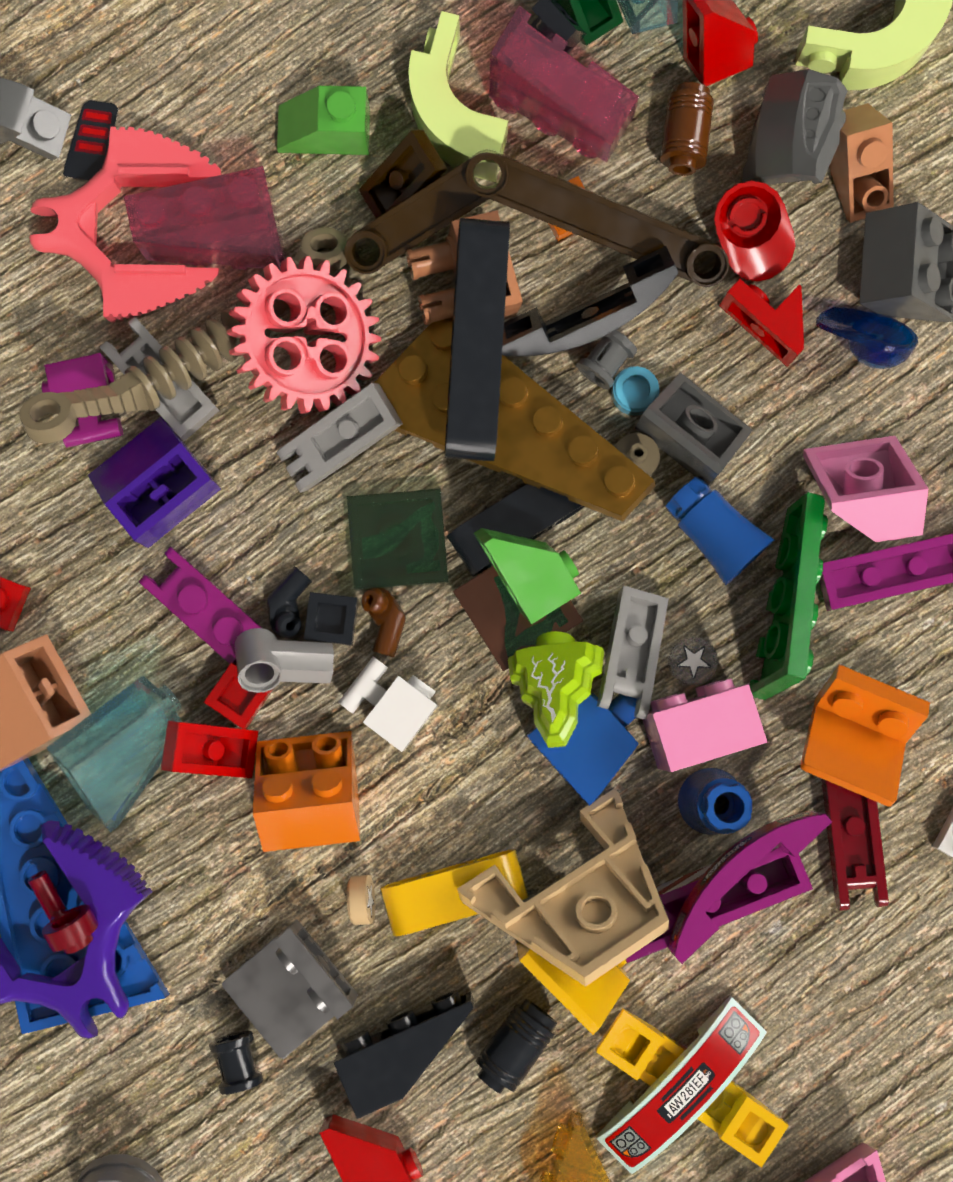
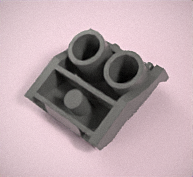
[742,69,848,185]

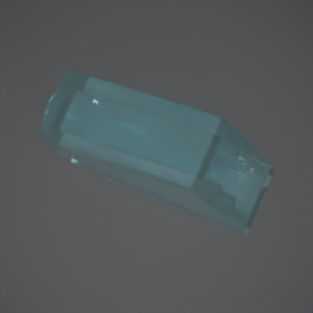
[46,676,182,833]

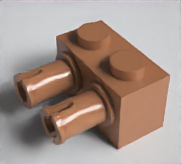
[406,210,523,325]

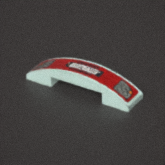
[596,996,767,1174]

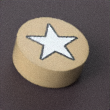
[347,875,376,925]

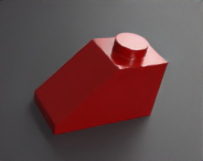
[683,0,758,86]
[319,1114,424,1182]

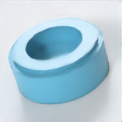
[611,366,659,416]

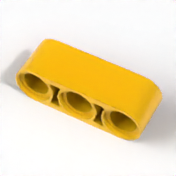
[380,849,528,936]

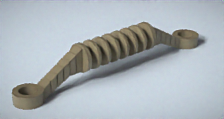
[20,227,347,444]

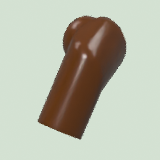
[361,588,406,658]

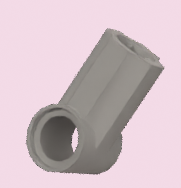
[235,628,334,693]

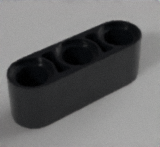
[447,484,585,577]

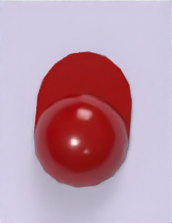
[714,180,796,282]

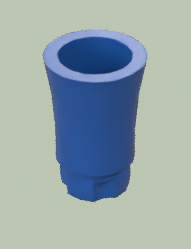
[665,476,775,585]
[678,768,752,835]

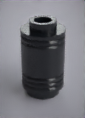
[475,998,557,1094]

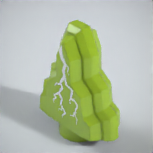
[508,631,604,748]

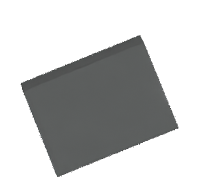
[635,372,753,485]

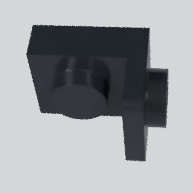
[524,0,587,67]

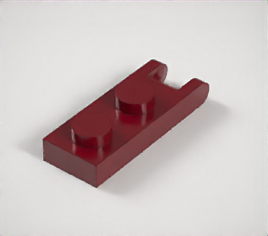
[821,779,889,911]

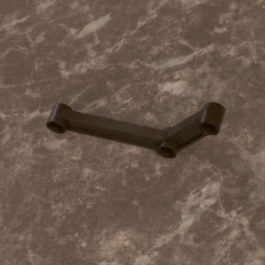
[345,149,729,287]

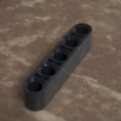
[445,218,510,461]

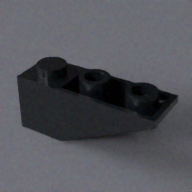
[333,990,474,1119]

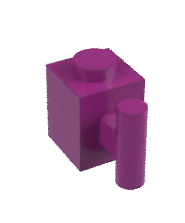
[41,353,123,448]

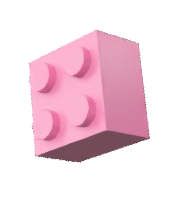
[642,678,768,772]

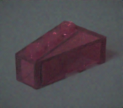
[489,5,639,162]
[124,166,287,272]

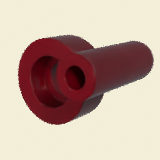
[28,870,99,954]

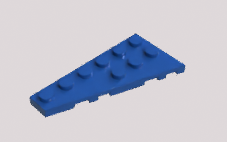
[0,758,170,1034]

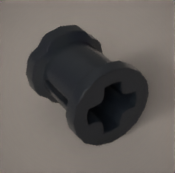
[209,1030,264,1095]

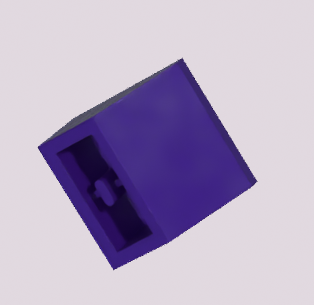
[87,417,221,548]

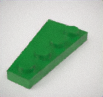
[750,492,828,700]

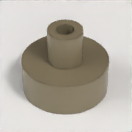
[615,433,660,476]

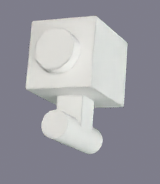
[338,656,438,752]

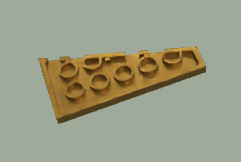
[374,318,655,522]

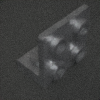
[222,920,358,1059]

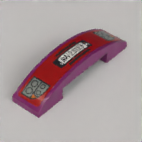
[668,811,832,964]

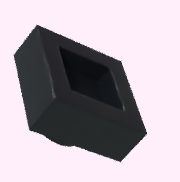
[304,592,359,646]

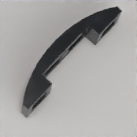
[502,246,678,356]

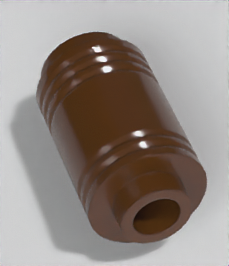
[660,82,714,176]

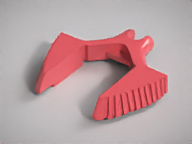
[29,127,222,322]

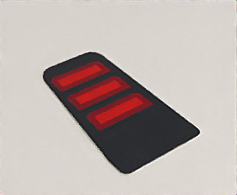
[63,100,118,180]

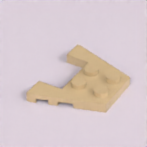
[457,788,669,987]

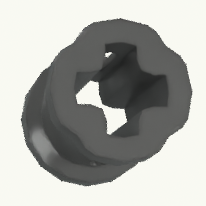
[576,330,637,390]

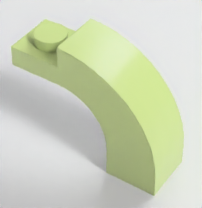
[795,0,953,90]
[408,11,508,182]

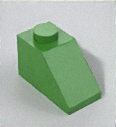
[277,85,370,155]
[474,528,581,624]

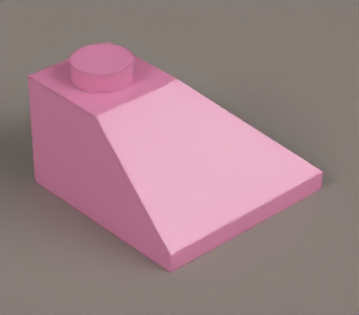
[803,436,928,542]

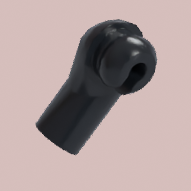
[267,566,312,638]

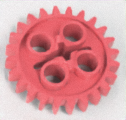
[227,256,381,414]

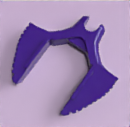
[0,820,153,1039]

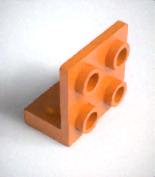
[800,664,930,807]

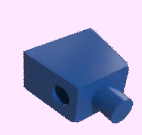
[526,693,639,806]

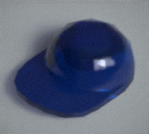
[815,307,918,369]

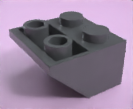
[859,202,953,322]

